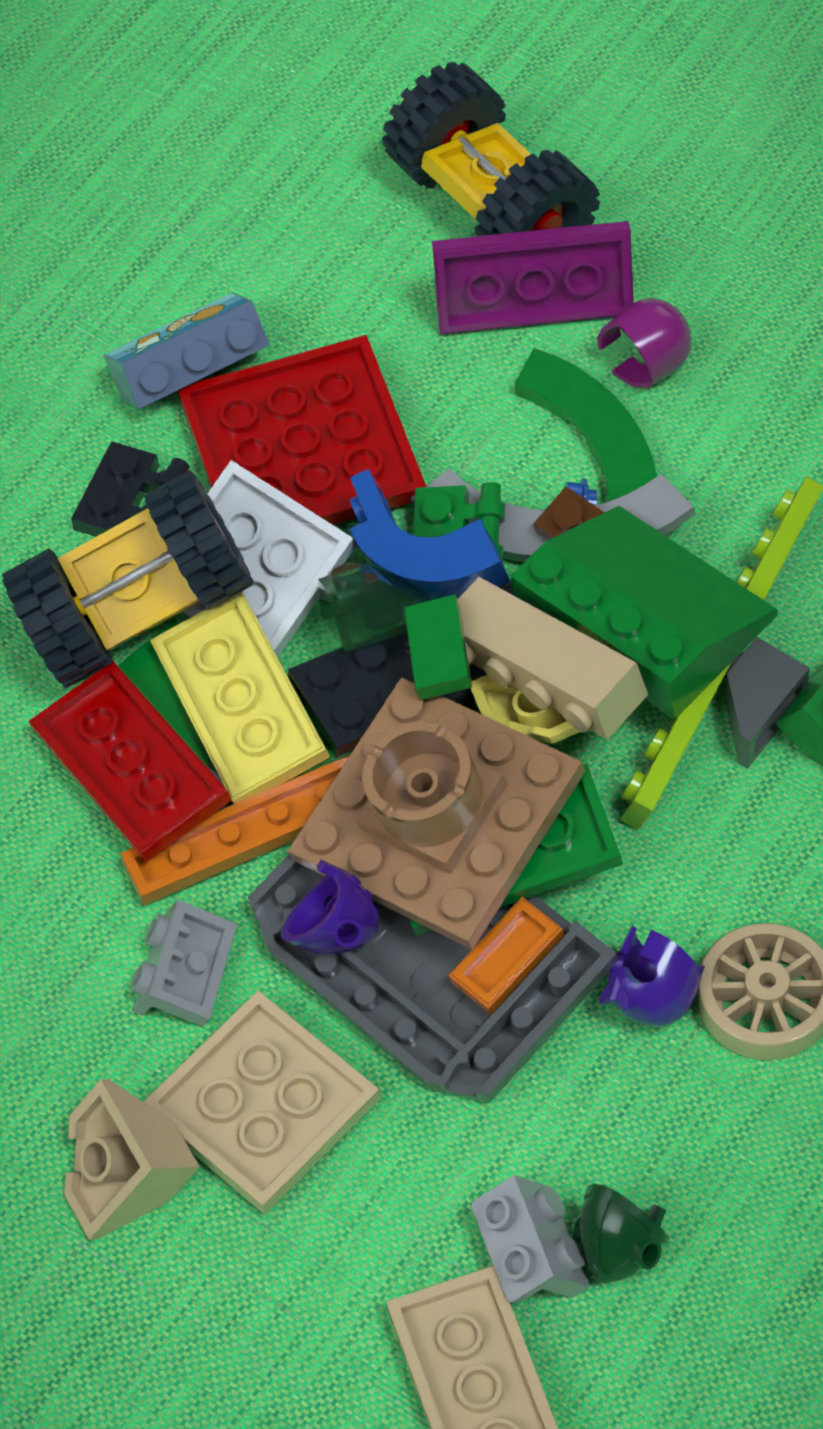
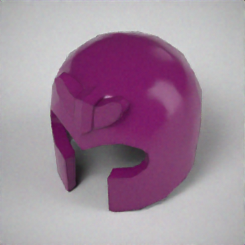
[597,298,692,388]

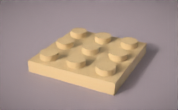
[143,991,380,1215]

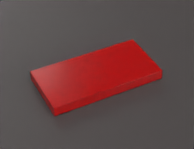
[28,661,232,863]

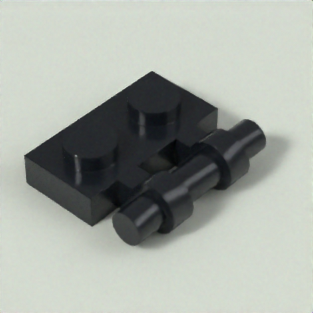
[71,441,190,537]

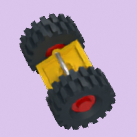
[382,62,600,236]
[2,470,254,688]

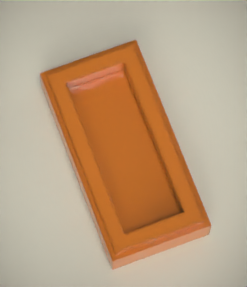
[448,897,565,1015]

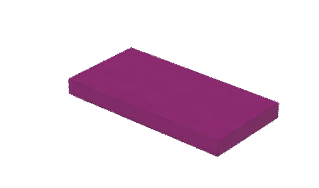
[432,221,634,334]

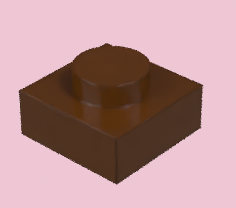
[533,486,605,540]

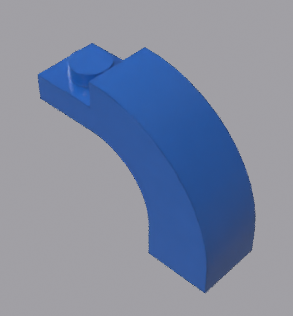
[349,469,511,600]

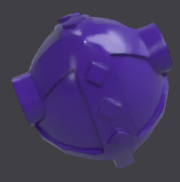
[281,859,379,954]

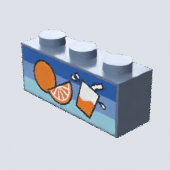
[103,292,270,409]

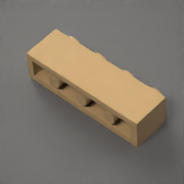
[458,577,649,740]

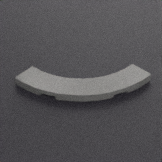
[410,468,696,562]

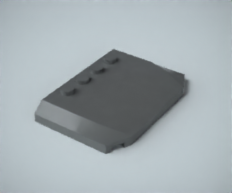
[248,855,618,1103]

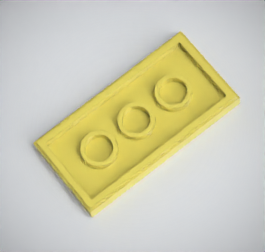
[150,592,330,804]

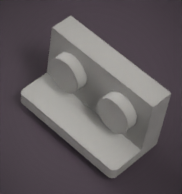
[131,900,237,1026]

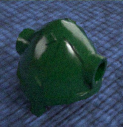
[573,1183,669,1283]

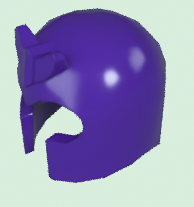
[599,925,705,1028]

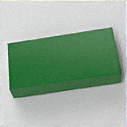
[404,594,472,700]

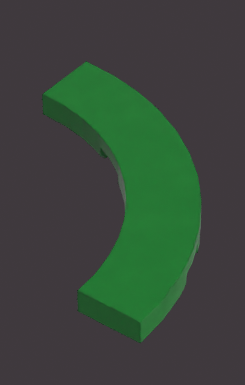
[515,348,657,502]

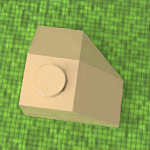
[64,1079,200,1240]

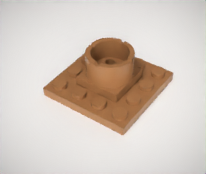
[288,677,585,950]

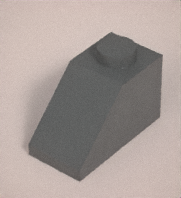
[724,637,810,769]

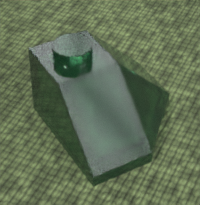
[318,563,433,652]

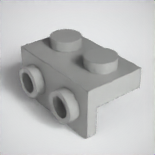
[471,1175,590,1304]

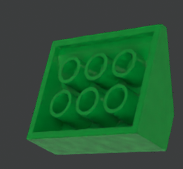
[510,506,778,720]

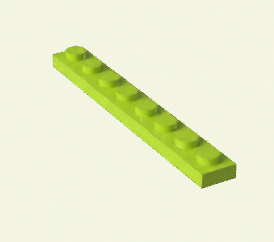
[619,476,823,830]

